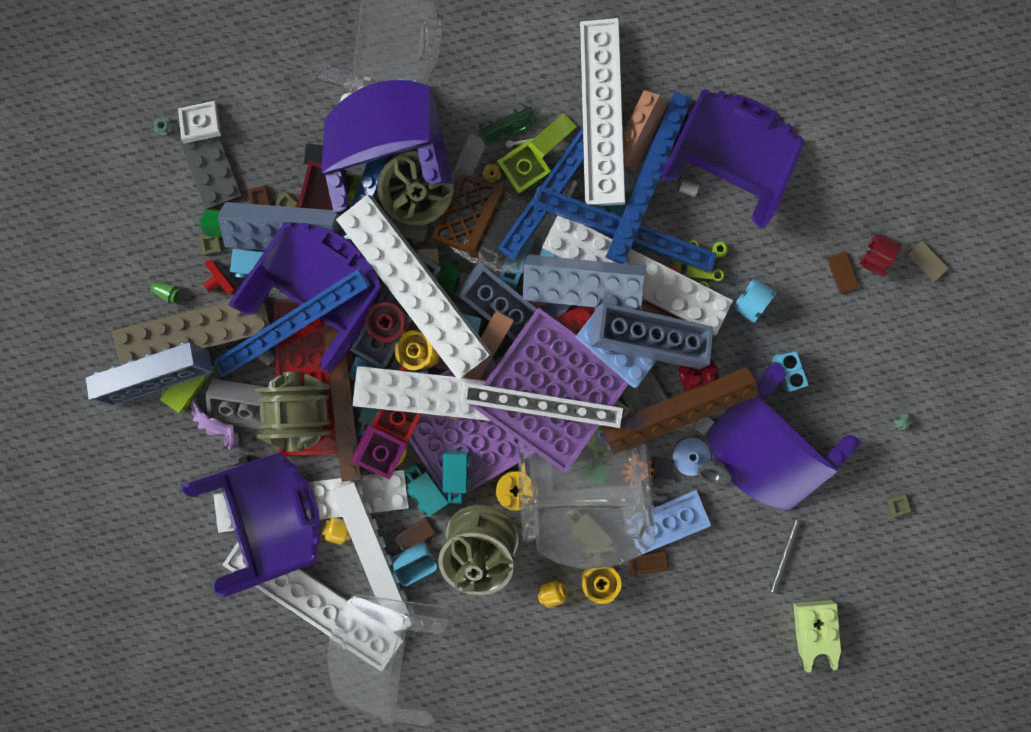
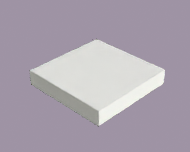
[178,101,221,144]

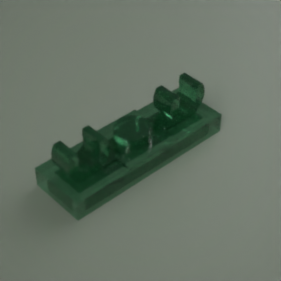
[478,105,537,146]

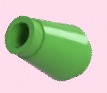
[151,282,182,304]

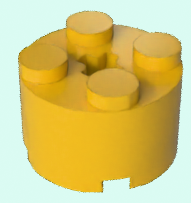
[395,331,440,371]
[496,470,535,511]
[581,562,621,604]

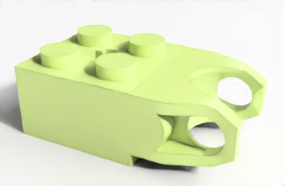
[793,600,841,672]

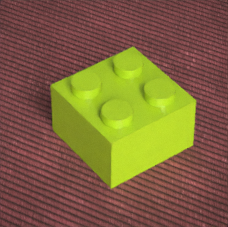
[497,139,551,196]

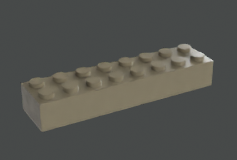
[111,297,273,365]

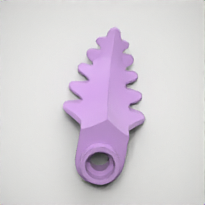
[191,398,239,450]

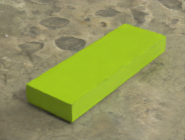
[528,113,577,159]

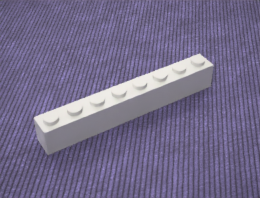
[460,382,623,428]
[332,480,415,633]

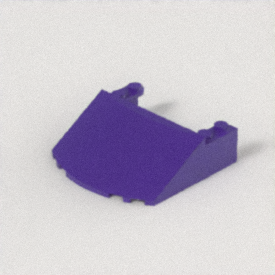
[321,80,453,214]
[660,90,805,228]
[228,222,381,374]
[706,362,862,510]
[180,452,320,598]

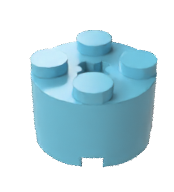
[734,278,777,323]

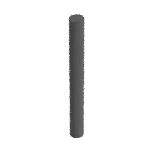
[770,519,802,594]

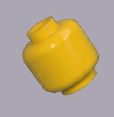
[322,517,351,545]
[538,580,568,608]

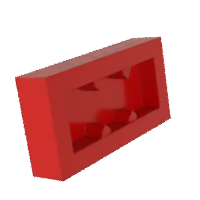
[203,259,237,295]

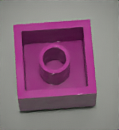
[350,425,407,480]

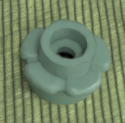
[153,117,172,136]
[893,414,913,430]

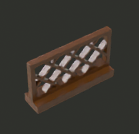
[432,174,506,258]

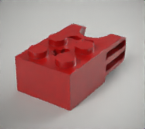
[371,365,422,444]

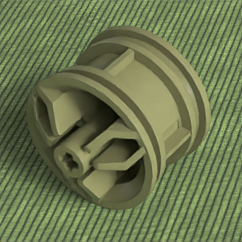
[378,147,453,225]
[255,372,333,452]
[438,505,519,595]

